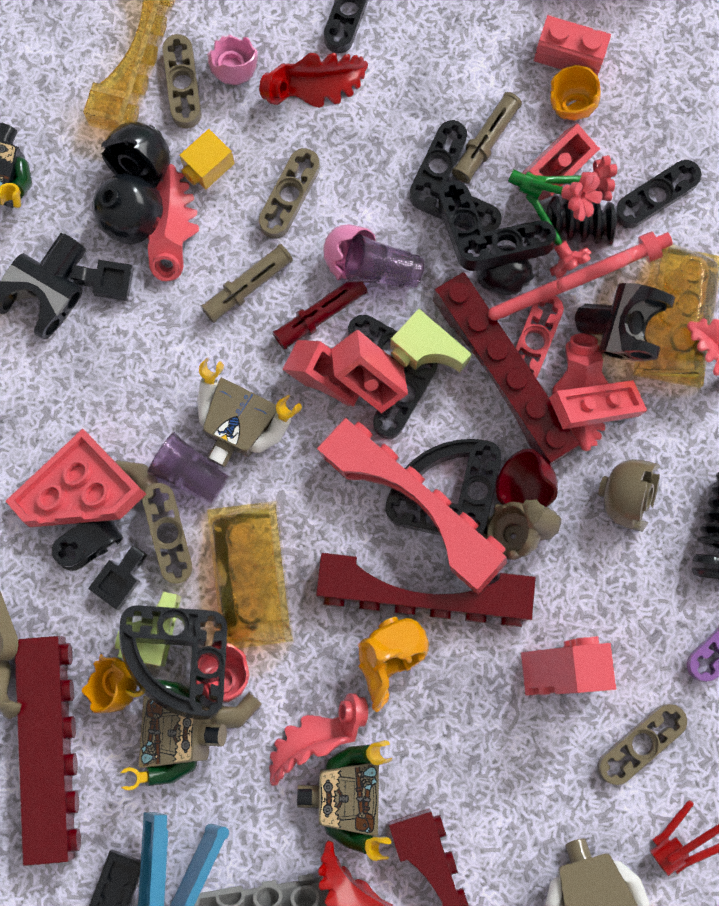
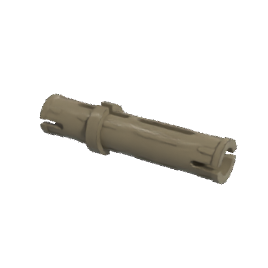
[452,92,522,183]
[200,244,293,323]

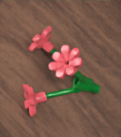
[508,155,617,279]

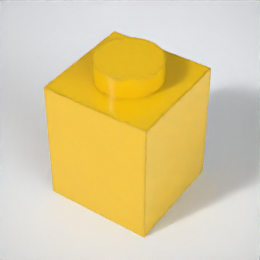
[179,129,235,190]

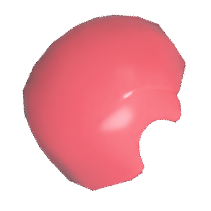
[196,643,250,702]

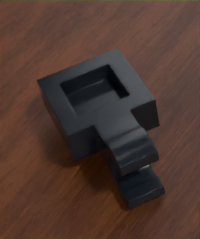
[70,259,134,301]
[88,546,148,610]

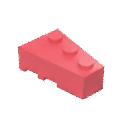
[521,636,616,695]

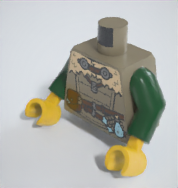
[120,675,227,791]
[297,740,392,861]

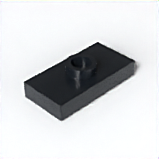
[89,849,141,906]

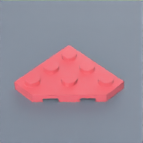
[6,428,146,527]

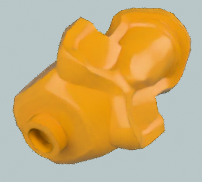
[358,617,429,712]

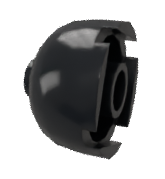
[101,122,171,188]
[92,173,163,245]

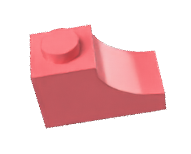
[282,340,359,406]

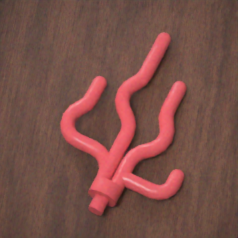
[488,231,673,321]

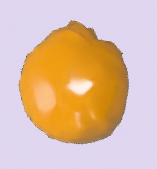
[82,654,137,713]

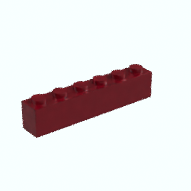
[15,636,81,866]

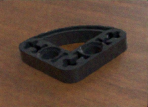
[385,439,501,536]
[119,605,227,720]

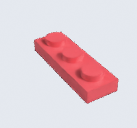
[549,380,647,429]

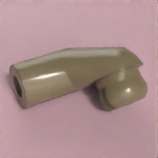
[115,460,158,500]
[209,692,262,728]

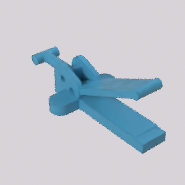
[138,812,229,906]

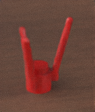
[650,800,719,876]

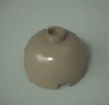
[598,459,660,532]

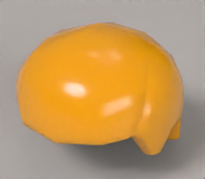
[550,65,601,121]

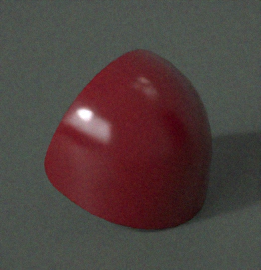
[496,448,558,507]

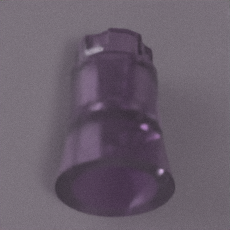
[345,234,424,288]
[147,432,229,503]

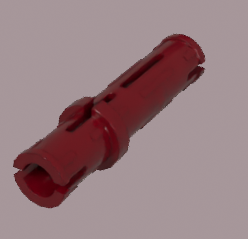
[272,275,368,350]

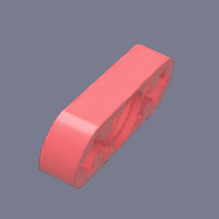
[515,296,564,378]

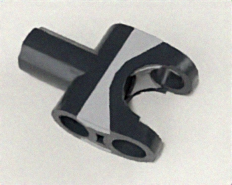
[0,233,86,340]
[575,283,675,361]

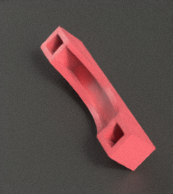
[317,418,507,595]

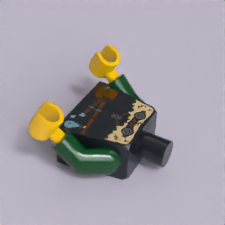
[0,123,33,208]

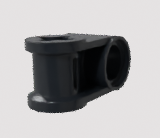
[52,520,124,571]

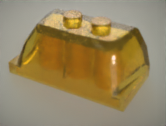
[633,245,719,388]
[207,501,294,649]

